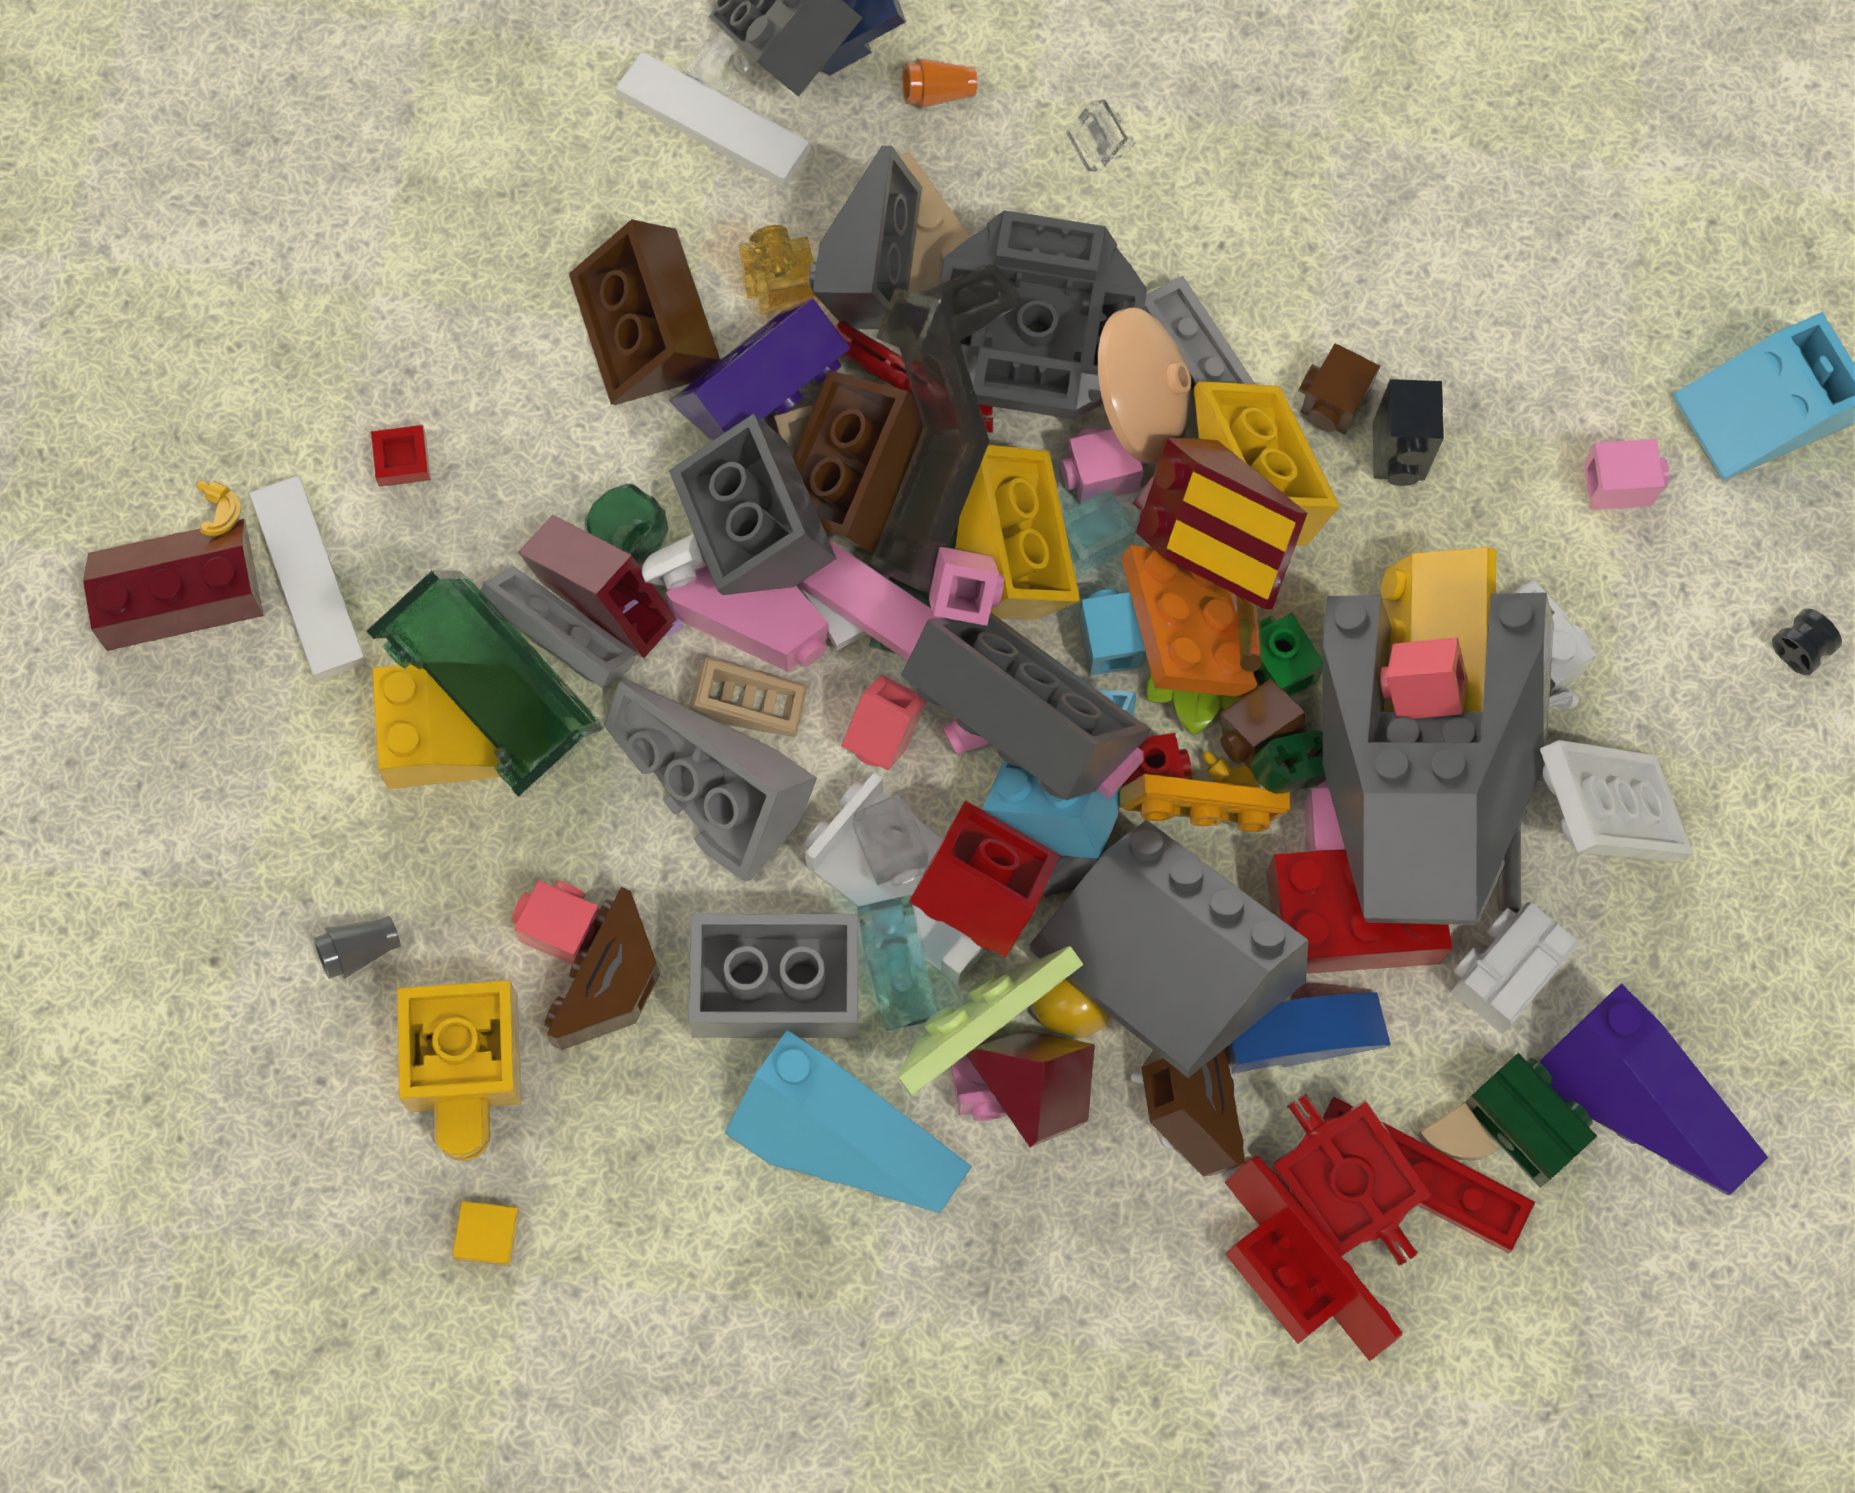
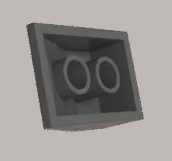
[809,146,922,330]

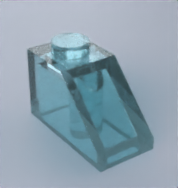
[857,895,938,1031]

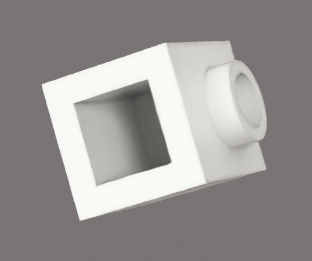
[1550,614,1597,696]

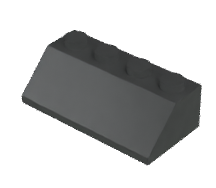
[901,612,1151,800]

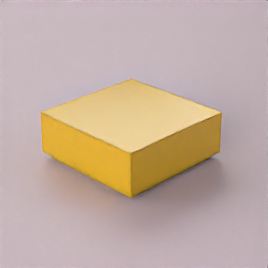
[452,1201,520,1267]

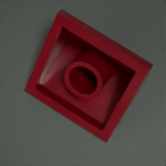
[966,1030,1095,1148]

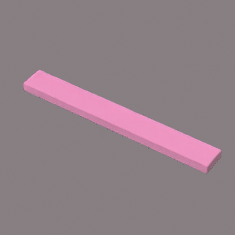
[797,540,1143,799]

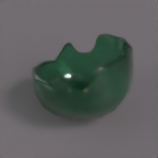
[584,484,669,565]

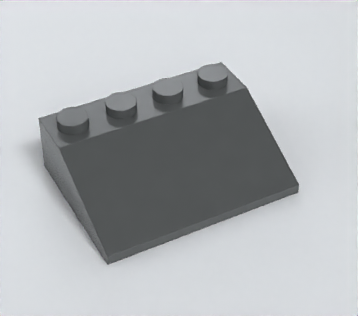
[1030,820,1308,1078]

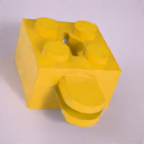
[397,980,521,1162]

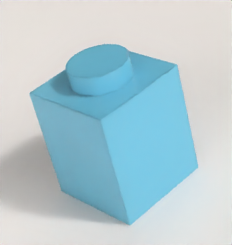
[1078,589,1146,676]

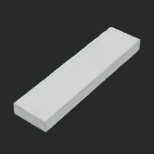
[615,51,810,187]
[249,475,367,682]

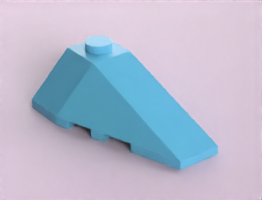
[725,1030,972,1213]

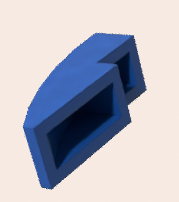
[1226,992,1391,1074]

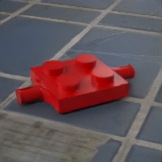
[1273,1093,1432,1266]

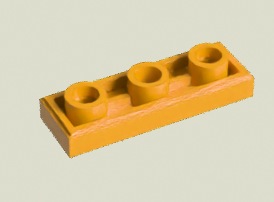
[1120,774,1290,832]

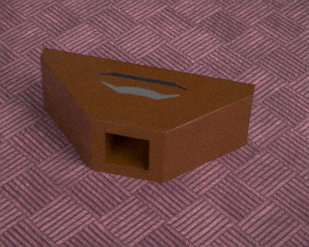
[544,887,660,1050]
[1141,1048,1246,1176]

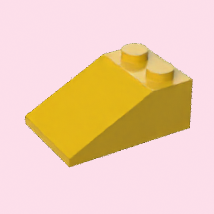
[1194,381,1340,546]
[955,444,1081,620]
[372,662,549,789]

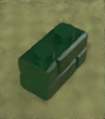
[1462,1053,1597,1188]

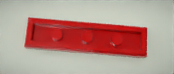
[1323,1096,1535,1254]

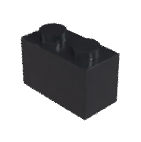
[1373,379,1444,486]

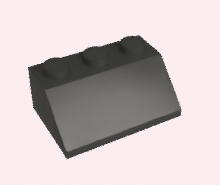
[669,414,837,595]

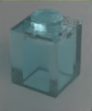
[1063,489,1136,578]

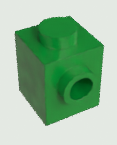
[1245,612,1323,697]

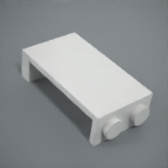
[804,772,988,986]

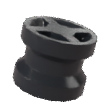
[1772,608,1842,675]

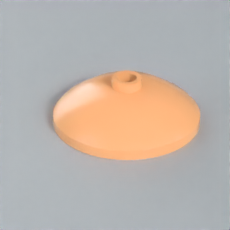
[1098,308,1191,464]

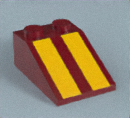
[1136,438,1308,609]

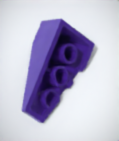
[1539,983,1768,1196]

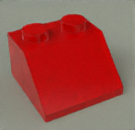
[908,800,1060,958]

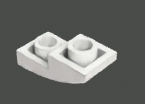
[642,534,707,590]

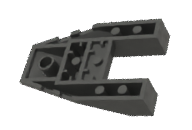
[1323,593,1554,925]

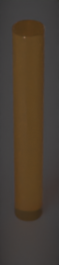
[1236,595,1262,672]

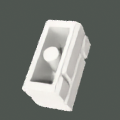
[1451,902,1579,1034]

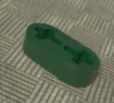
[1251,730,1327,794]

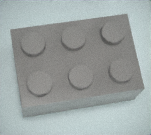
[688,914,858,1038]

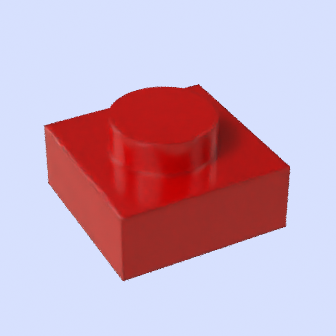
[371,425,431,487]

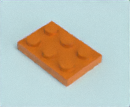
[1121,545,1257,697]

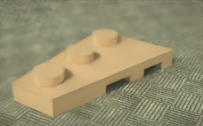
[900,151,970,321]

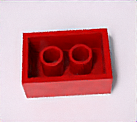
[1266,849,1452,974]

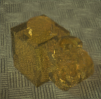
[739,225,819,315]

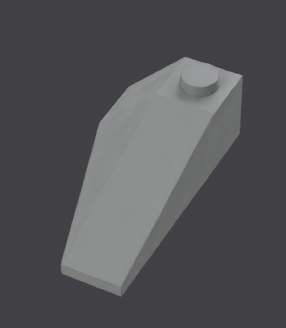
[604,679,817,882]

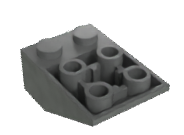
[708,0,862,97]

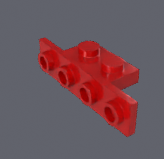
[1224,1155,1403,1362]

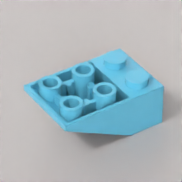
[1672,312,1855,481]
[982,689,1136,860]

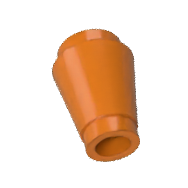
[902,58,977,109]

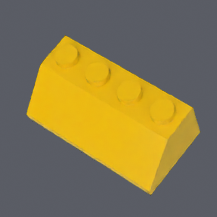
[1380,547,1497,712]

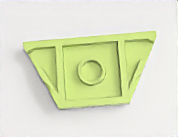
[897,946,1084,1096]

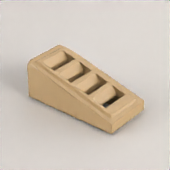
[689,657,808,737]

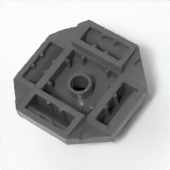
[927,210,1147,419]

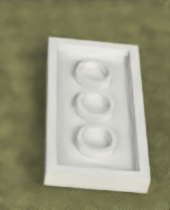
[1540,740,1693,862]

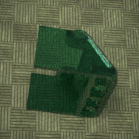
[366,570,604,797]

